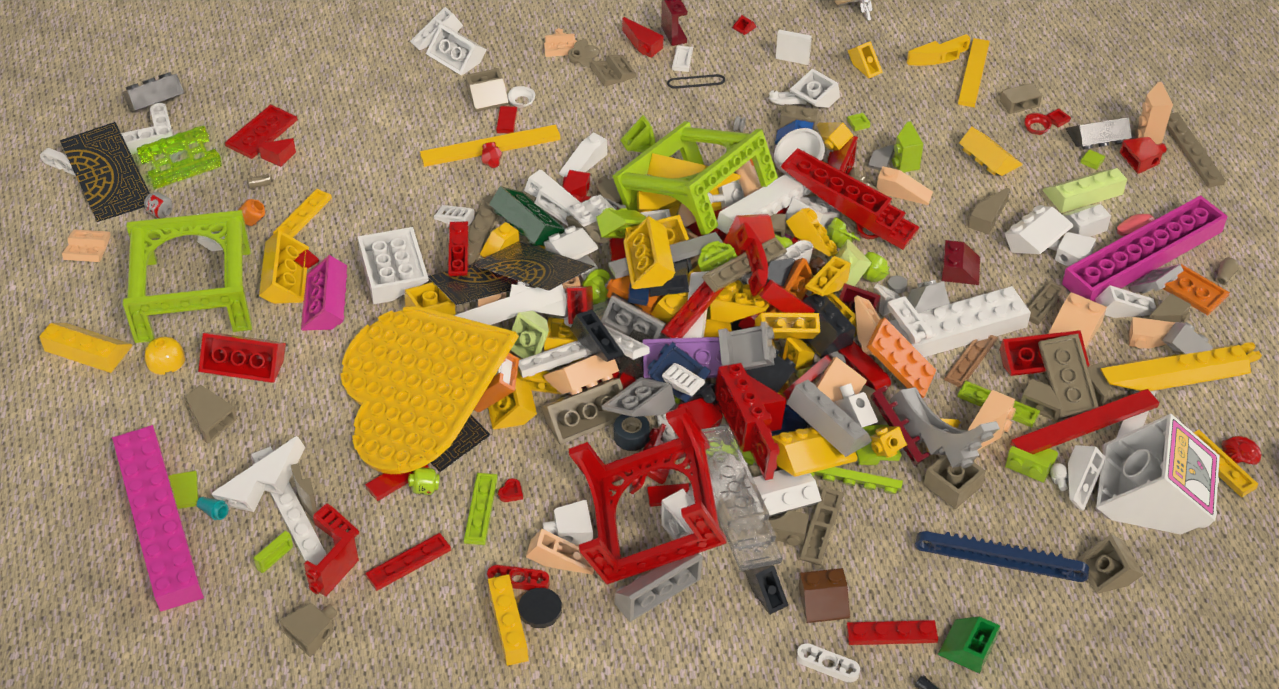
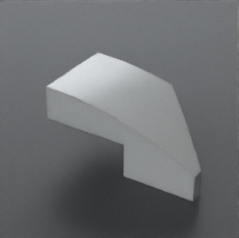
[868,145,894,171]

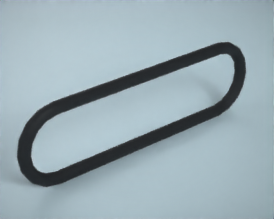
[667,74,725,89]

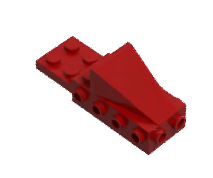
[715,363,786,480]

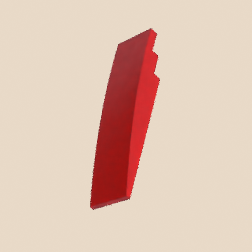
[781,148,920,250]

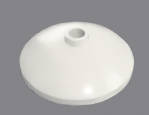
[774,128,825,174]

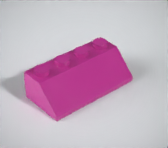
[301,255,347,331]

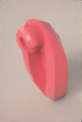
[1117,214,1155,236]

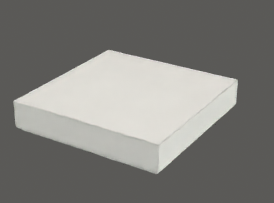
[776,30,812,65]

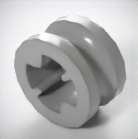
[734,116,746,133]

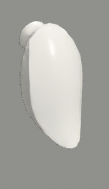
[769,90,807,106]

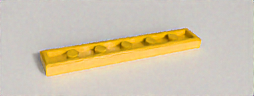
[958,38,990,108]

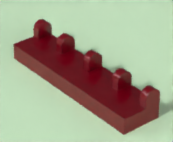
[870,386,931,466]

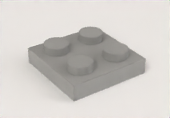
[1130,264,1184,294]

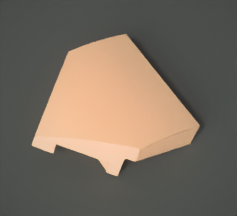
[544,28,577,57]

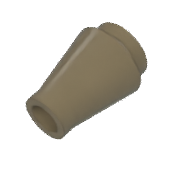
[1216,257,1239,285]

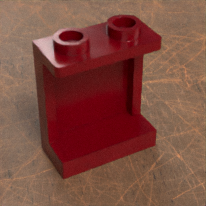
[661,0,688,46]

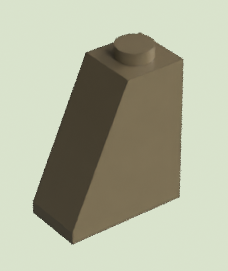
[186,384,237,444]

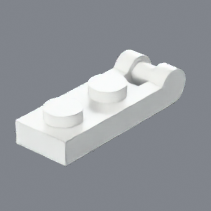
[887,296,932,344]

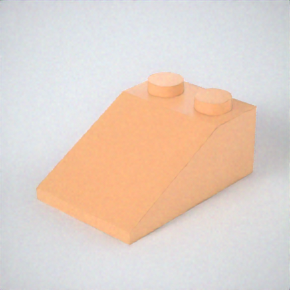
[1048,292,1107,349]
[968,390,1016,451]

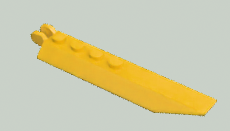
[1100,342,1262,391]

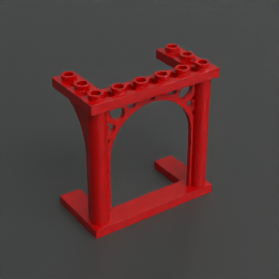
[568,406,727,585]

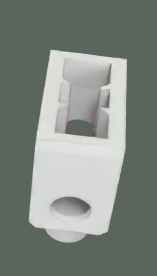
[1048,232,1096,267]
[834,383,878,427]
[543,500,593,544]

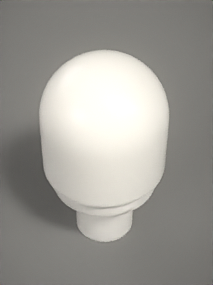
[1050,463,1069,491]

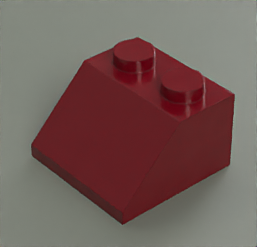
[941,240,980,285]

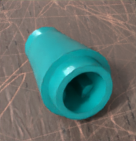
[197,497,229,520]

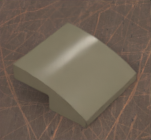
[590,54,636,86]
[291,463,317,518]

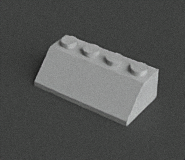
[787,380,872,457]
[615,553,703,622]

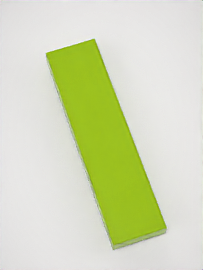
[957,381,1040,428]
[464,473,498,545]

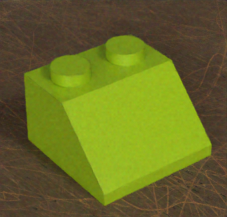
[892,121,924,173]
[596,208,647,238]

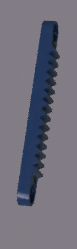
[915,531,1089,582]

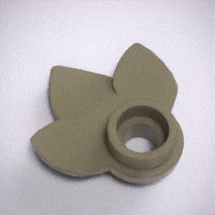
[568,39,600,67]

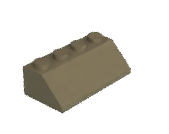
[540,378,624,445]

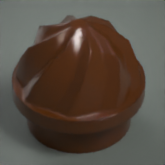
[809,256,826,275]

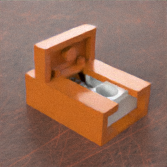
[474,353,519,412]

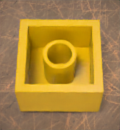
[405,282,456,315]

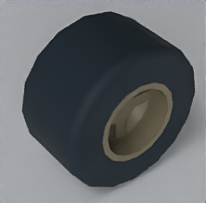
[614,414,650,451]

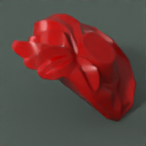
[1221,436,1262,465]

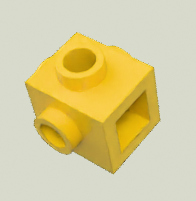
[870,426,907,458]

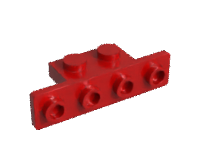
[629,423,670,494]

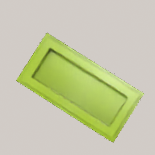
[254,530,293,573]

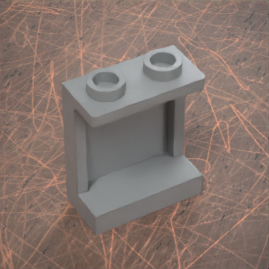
[718,321,776,370]

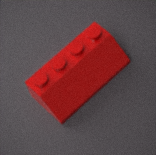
[999,330,1090,376]
[198,332,286,383]

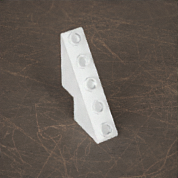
[212,436,305,512]

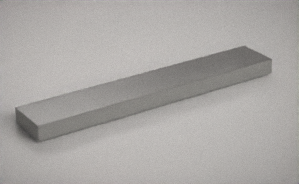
[609,232,723,279]

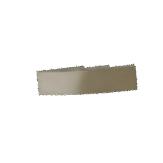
[800,487,844,566]

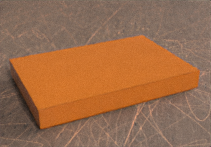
[1163,264,1230,316]

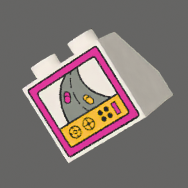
[1096,414,1220,535]

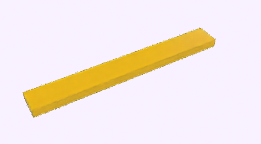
[420,125,561,167]

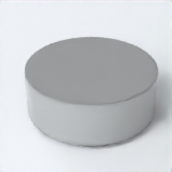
[888,276,907,294]

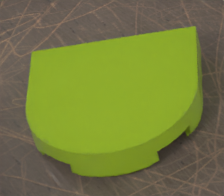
[169,471,199,509]

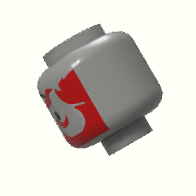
[144,192,172,219]

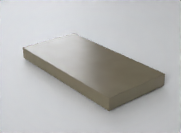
[1038,334,1099,419]

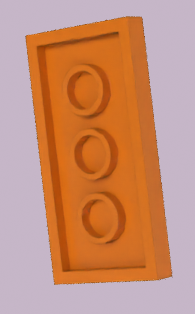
[866,318,936,398]

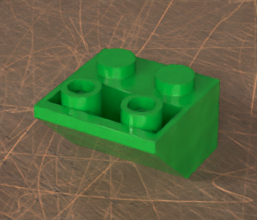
[938,616,1001,674]

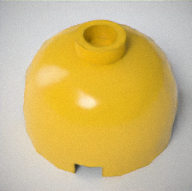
[144,336,185,375]

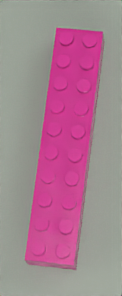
[1062,195,1228,302]
[112,425,204,612]

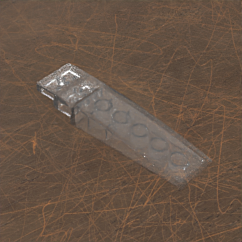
[701,425,782,571]

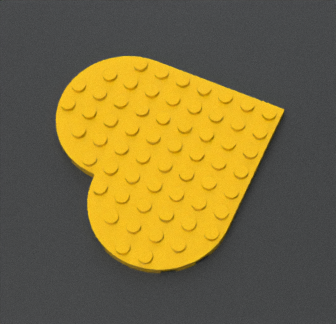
[341,306,519,474]

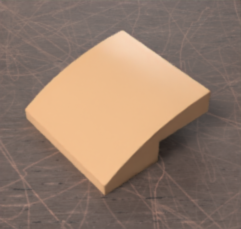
[62,229,110,262]

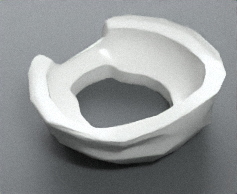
[508,86,535,108]

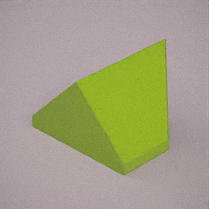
[620,115,656,153]

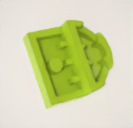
[698,241,737,272]

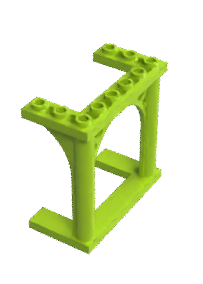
[612,121,778,235]
[123,210,252,343]

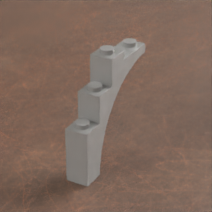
[890,387,1000,468]

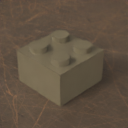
[924,454,986,509]

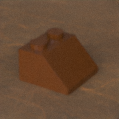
[798,568,850,623]

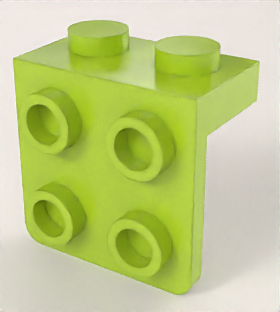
[1005,446,1058,483]

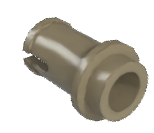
[247,174,271,190]

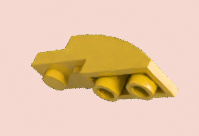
[907,34,971,66]

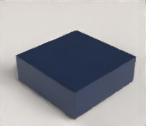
[628,283,649,306]

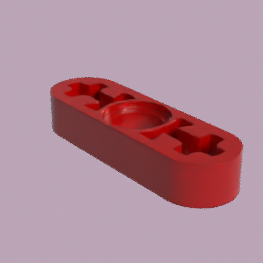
[487,565,550,590]

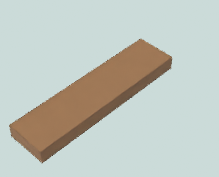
[944,335,998,388]

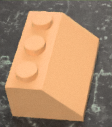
[1135,82,1173,144]
[543,354,619,395]

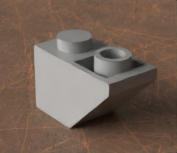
[1162,322,1213,354]

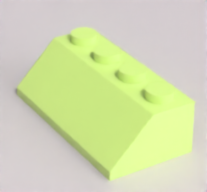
[1043,168,1127,213]

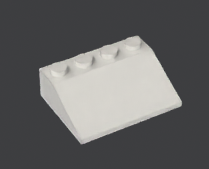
[358,227,429,304]

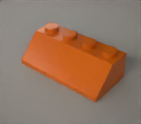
[765,258,814,341]

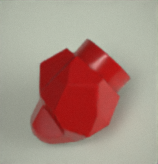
[481,142,502,168]

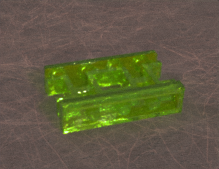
[137,125,222,190]

